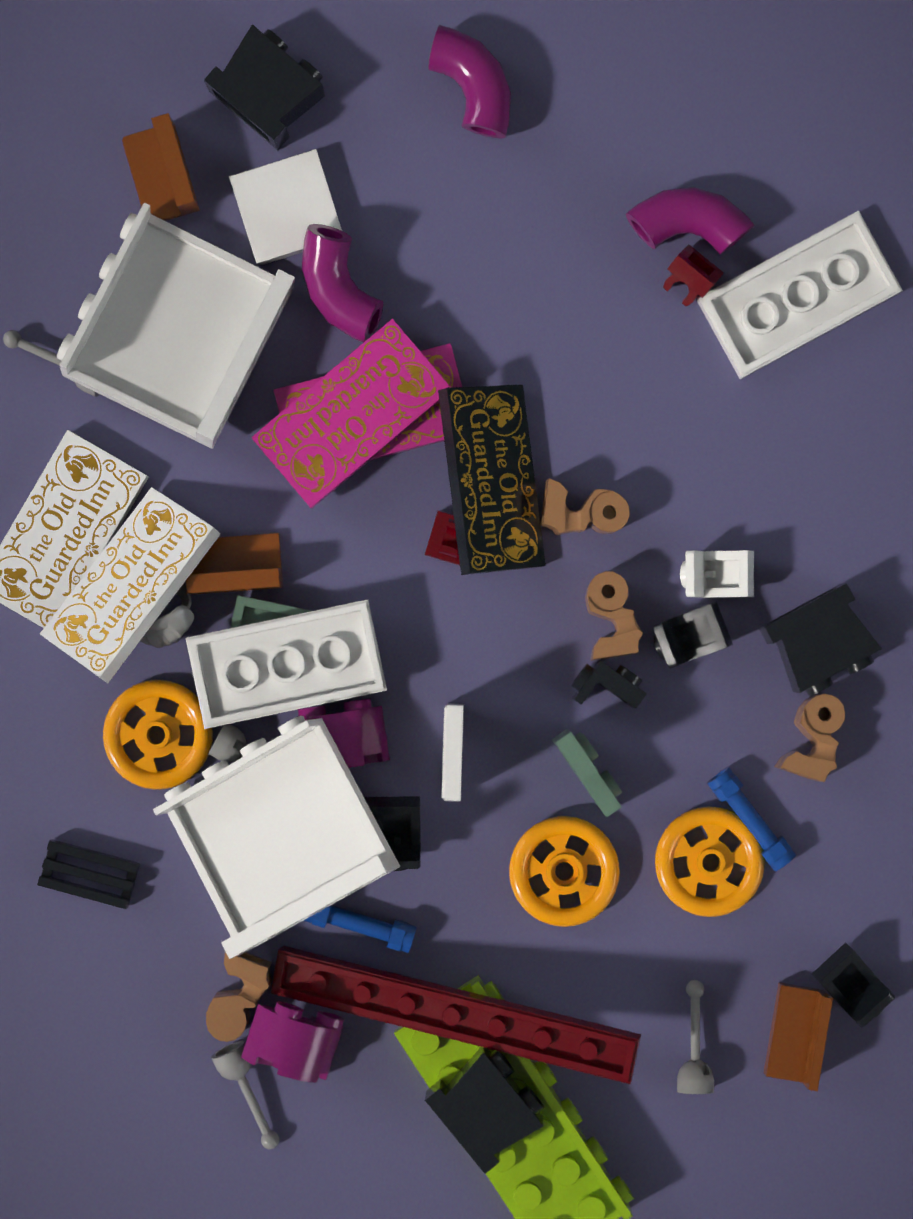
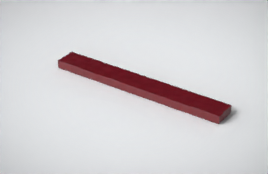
[271,946,642,1084]

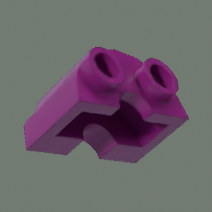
[298,698,390,768]
[241,1001,344,1083]

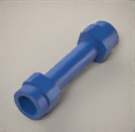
[707,767,796,871]
[304,905,417,953]

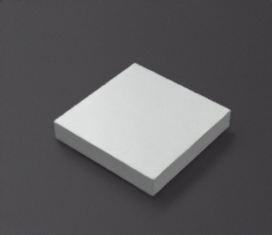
[229,149,342,266]
[442,703,463,801]

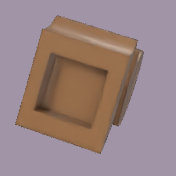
[540,478,630,535]
[585,571,643,661]
[774,694,845,782]
[206,951,272,1042]

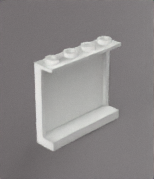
[57,203,295,449]
[153,715,400,959]

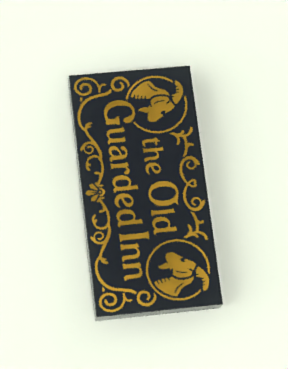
[438,385,546,575]

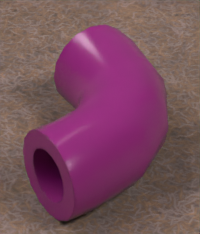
[429,25,511,138]
[626,187,755,255]
[301,224,384,343]

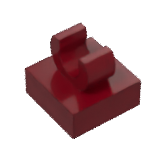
[663,244,724,306]
[425,511,460,566]

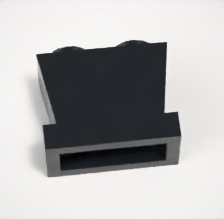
[204,24,325,151]
[759,583,882,696]
[425,1047,544,1174]

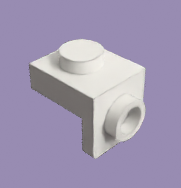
[680,550,754,598]

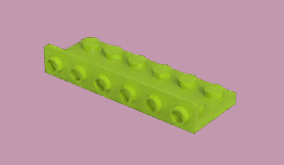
[394,975,634,1219]

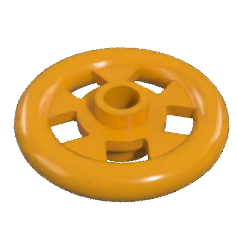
[103,680,213,790]
[655,806,765,917]
[509,816,620,927]

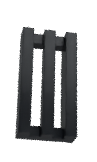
[37,839,140,909]

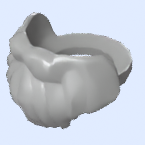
[141,584,194,648]

